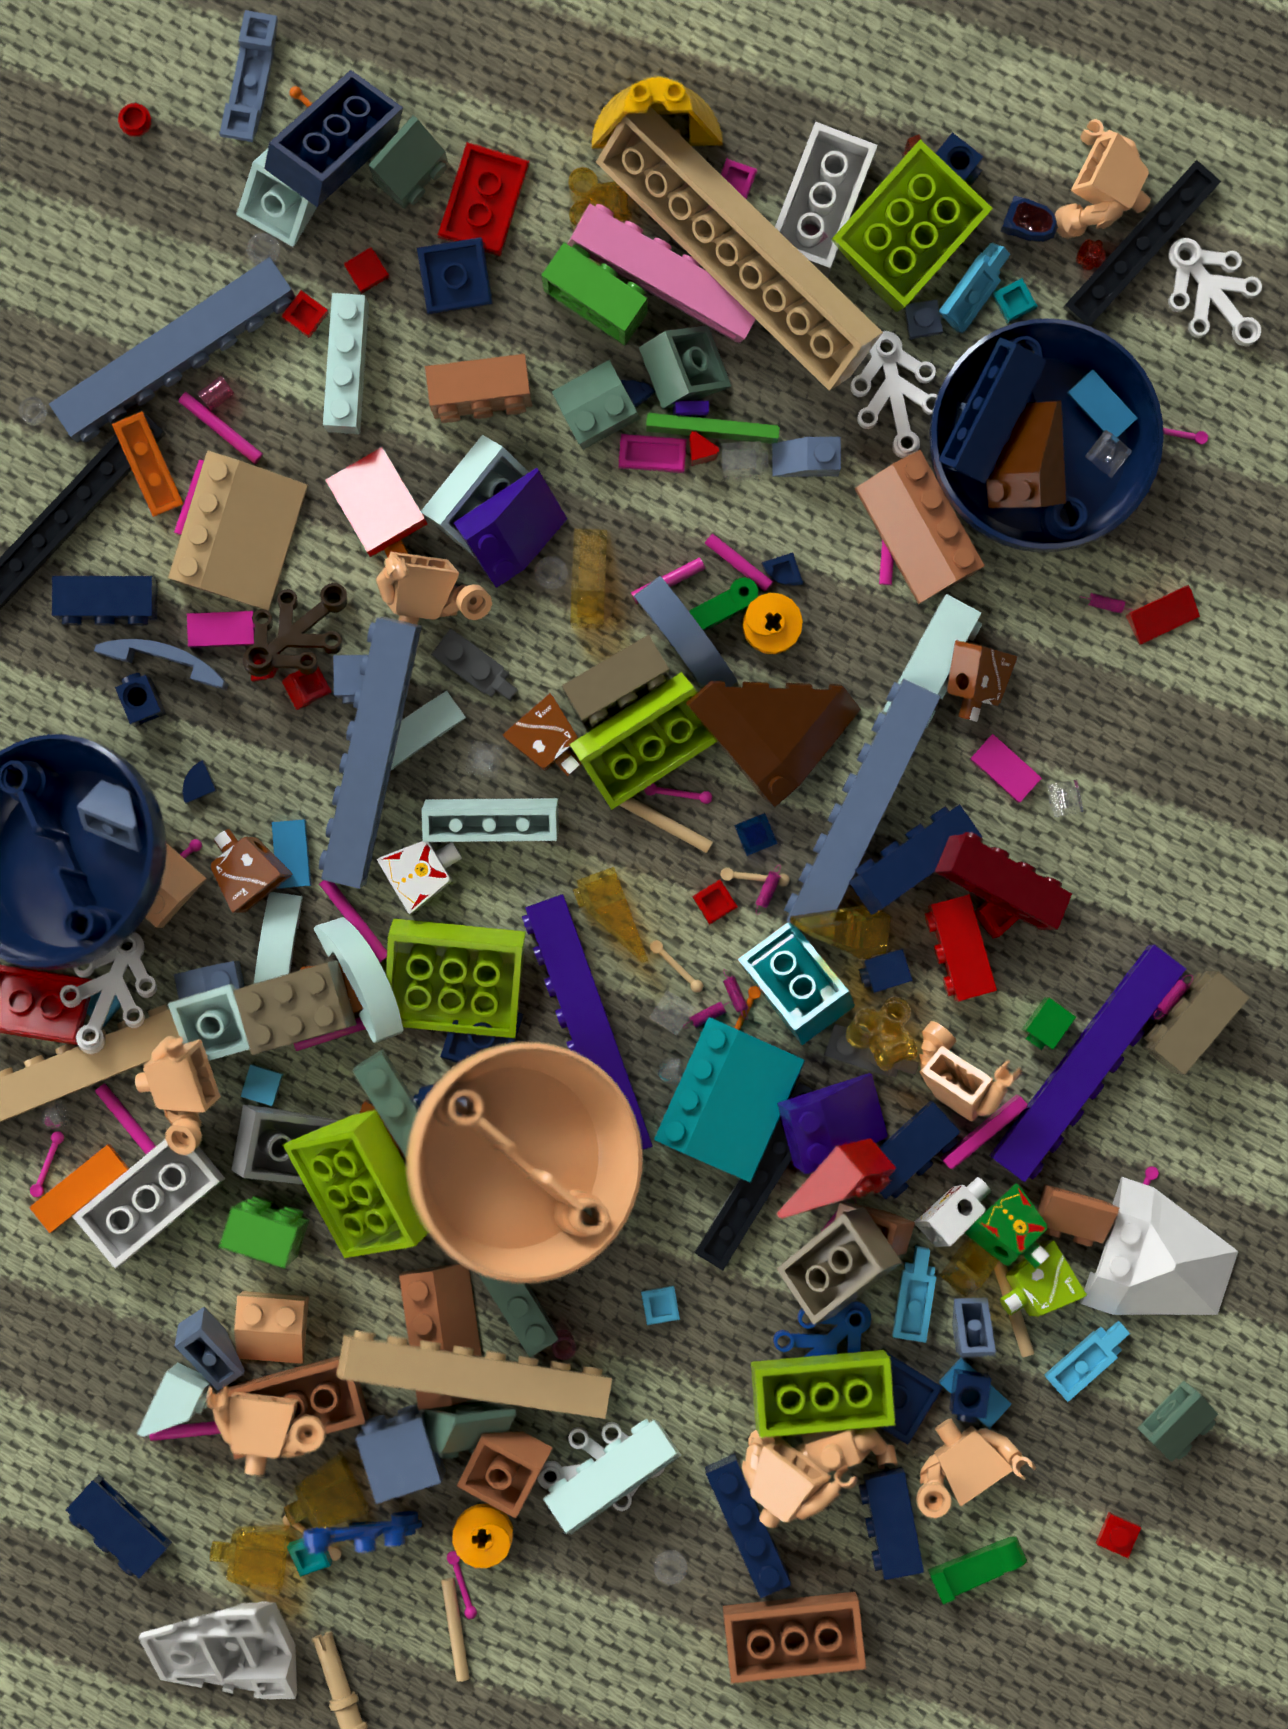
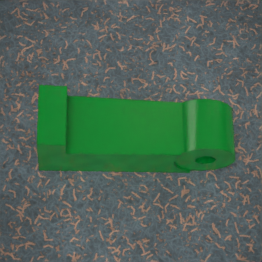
[689,577,758,632]
[927,1536,1027,1605]

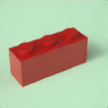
[924,894,997,1002]

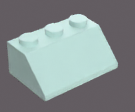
[421,435,529,556]

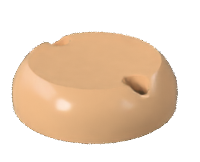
[407,1042,642,1283]

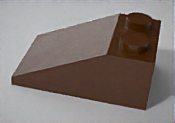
[987,401,1066,508]

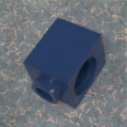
[936,132,983,186]
[115,673,166,727]
[858,949,912,993]
[949,1369,992,1422]

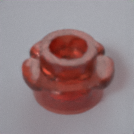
[1076,239,1106,271]

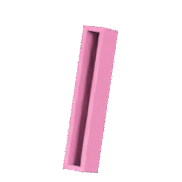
[567,204,756,343]

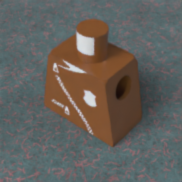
[947,640,1017,722]
[502,693,582,777]
[210,829,293,913]

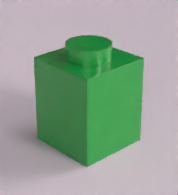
[1022,997,1076,1051]

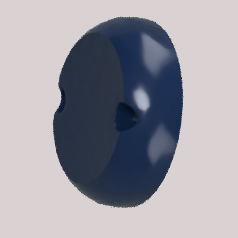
[929,318,1164,553]
[0,734,167,969]

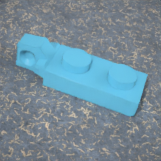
[938,243,1010,333]
[892,1246,936,1343]
[1044,1321,1130,1402]

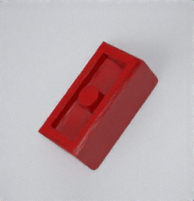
[1126,585,1200,645]

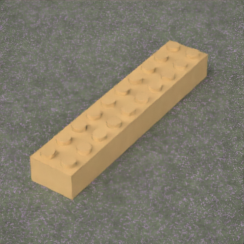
[596,106,883,391]

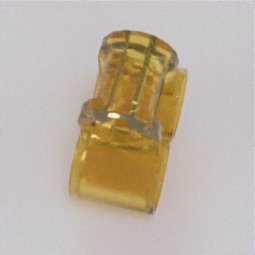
[568,167,632,232]
[846,996,917,1071]

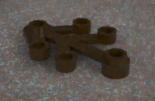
[243,583,348,677]

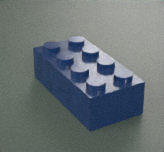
[264,70,403,207]

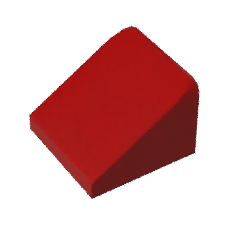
[282,666,332,710]

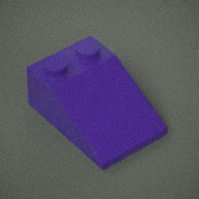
[453,468,568,588]
[777,1073,888,1174]

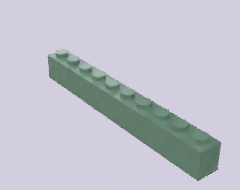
[353,1049,558,1357]

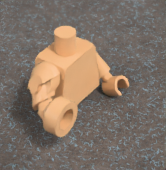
[1055,119,1151,239]
[376,552,492,625]
[919,1021,1022,1122]
[135,1036,221,1155]
[207,1386,326,1475]
[916,1418,1036,1518]
[795,1427,898,1473]
[742,1430,857,1528]

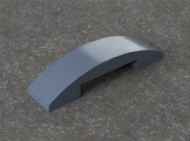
[219,10,278,142]
[634,576,738,688]
[94,639,229,691]

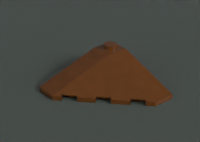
[686,681,861,807]

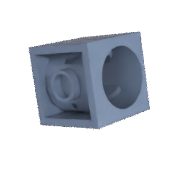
[356,1404,446,1504]

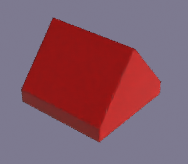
[689,431,720,466]

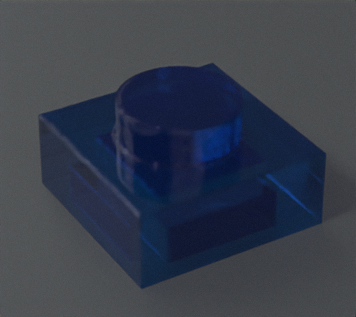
[734,813,778,856]

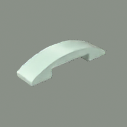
[343,691,466,774]
[254,892,303,984]
[314,917,403,1043]

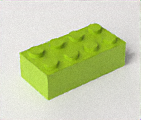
[569,672,717,810]
[751,1350,895,1438]

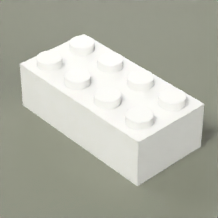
[775,122,877,278]
[72,1139,225,1268]

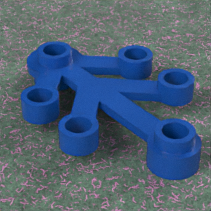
[773,1301,871,1357]
[303,1511,422,1554]

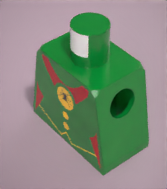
[964,1183,1050,1269]

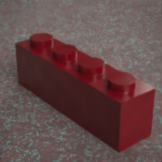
[935,832,1072,930]

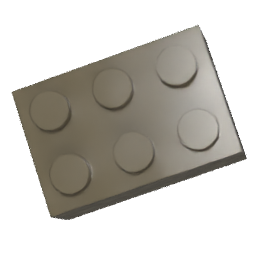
[562,634,669,727]
[233,961,357,1055]
[1142,971,1250,1075]
[776,1206,902,1325]

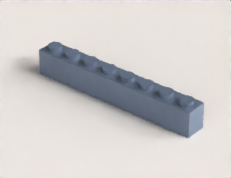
[49,257,295,443]
[319,617,422,889]
[784,678,941,938]

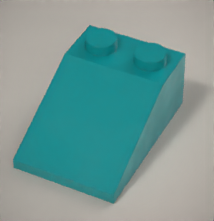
[738,922,855,1045]

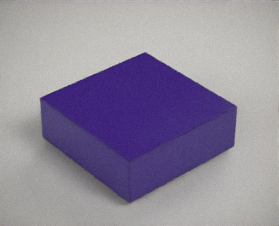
[672,401,709,418]

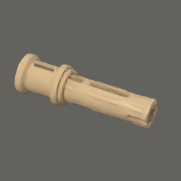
[312,1631,368,1729]

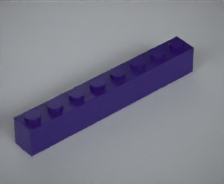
[522,894,653,1151]
[989,944,1186,1182]

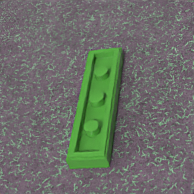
[646,413,780,444]

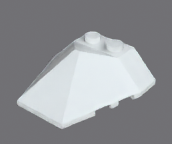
[1080,1177,1238,1315]
[139,1601,297,1699]

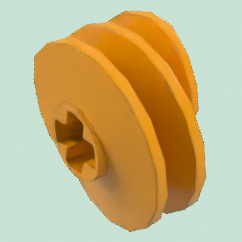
[743,593,803,654]
[452,1503,513,1568]

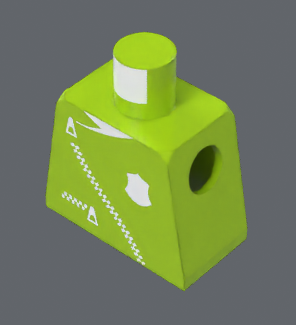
[1000,1240,1087,1316]

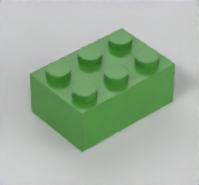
[541,242,647,346]
[219,1196,310,1268]

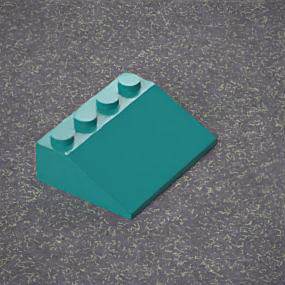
[654,1017,806,1182]

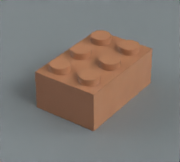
[425,354,532,423]

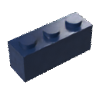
[52,576,158,626]
[879,1101,960,1199]
[858,1467,924,1580]
[66,1474,172,1579]

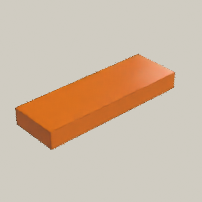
[111,411,184,517]
[29,1144,129,1233]

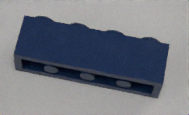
[938,338,1047,484]
[849,804,983,915]
[705,1454,791,1599]

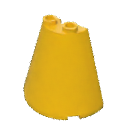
[592,77,723,149]

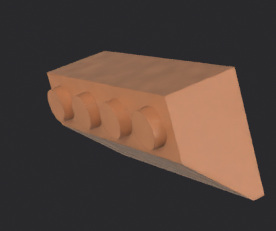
[855,450,985,604]
[399,1263,482,1410]

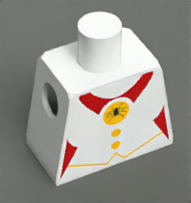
[377,841,462,915]
[914,1177,991,1247]

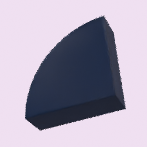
[621,380,656,408]
[761,553,803,587]
[183,760,217,804]

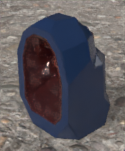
[1000,196,1058,242]

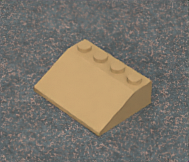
[168,450,308,611]

